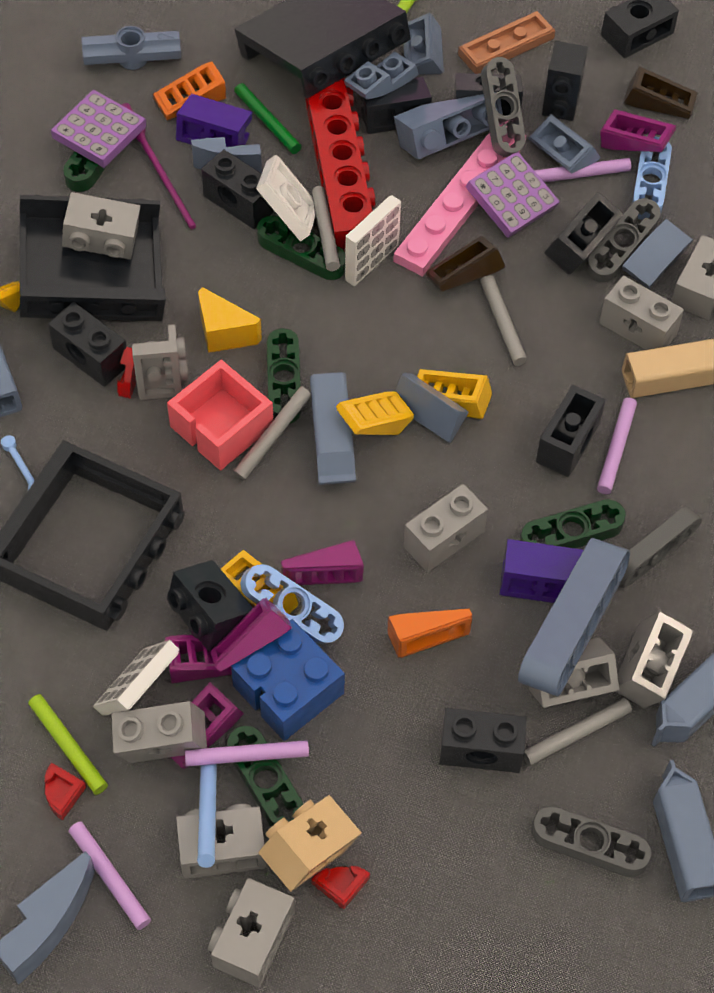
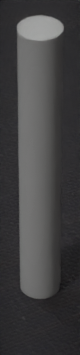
[312,186,340,271]
[480,275,527,366]
[233,386,311,480]
[523,698,632,766]

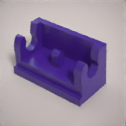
[176,93,252,147]
[499,539,584,603]

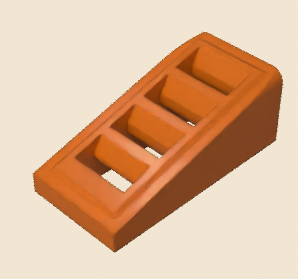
[153,61,226,120]
[387,608,472,658]

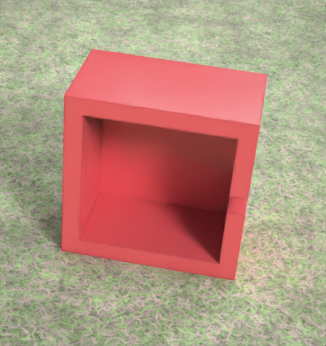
[167,359,273,471]

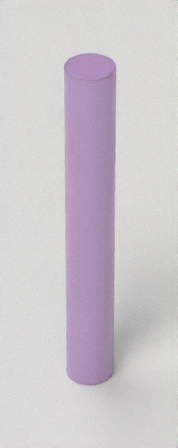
[534,158,631,183]
[597,398,637,495]
[185,740,309,767]
[68,821,151,930]

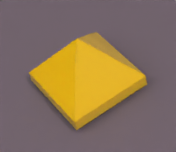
[0,281,20,312]

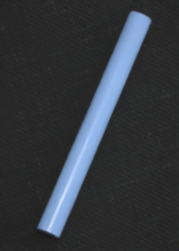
[197,764,217,868]

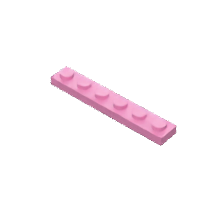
[393,124,526,277]

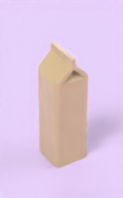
[622,339,714,398]

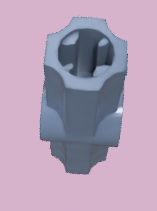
[81,26,181,70]

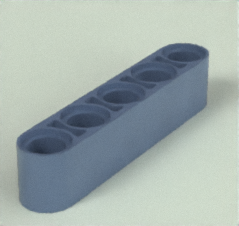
[518,538,630,697]

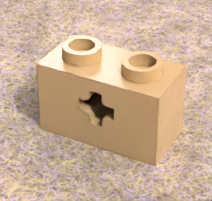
[258,795,362,892]

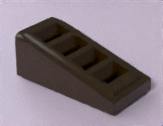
[623,66,698,119]
[425,236,506,292]

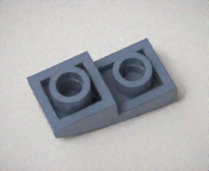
[344,51,419,99]
[191,137,262,174]
[622,219,693,289]

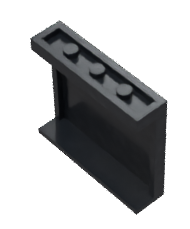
[234,0,411,98]
[19,195,166,321]

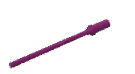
[122,103,196,230]

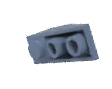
[394,92,503,160]

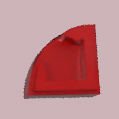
[117,347,137,399]
[44,762,86,821]
[311,866,370,909]

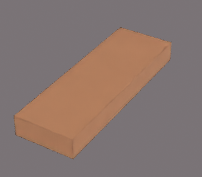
[458,11,555,74]

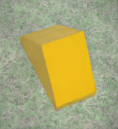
[198,287,262,353]

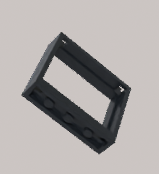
[0,440,185,631]

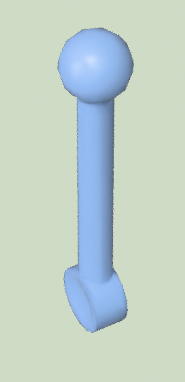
[1,435,35,490]

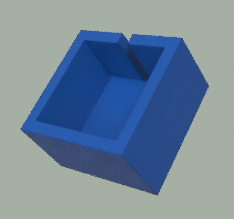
[231,619,345,741]

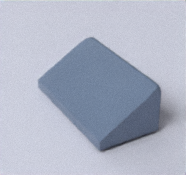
[403,13,444,74]
[528,114,601,174]
[395,373,469,443]

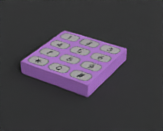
[51,89,146,168]
[466,152,560,238]

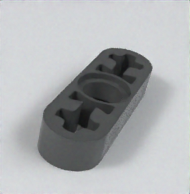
[481,57,526,157]
[587,198,661,282]
[620,506,702,587]
[532,806,651,877]

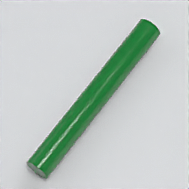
[234,83,302,154]

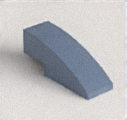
[0,851,95,985]

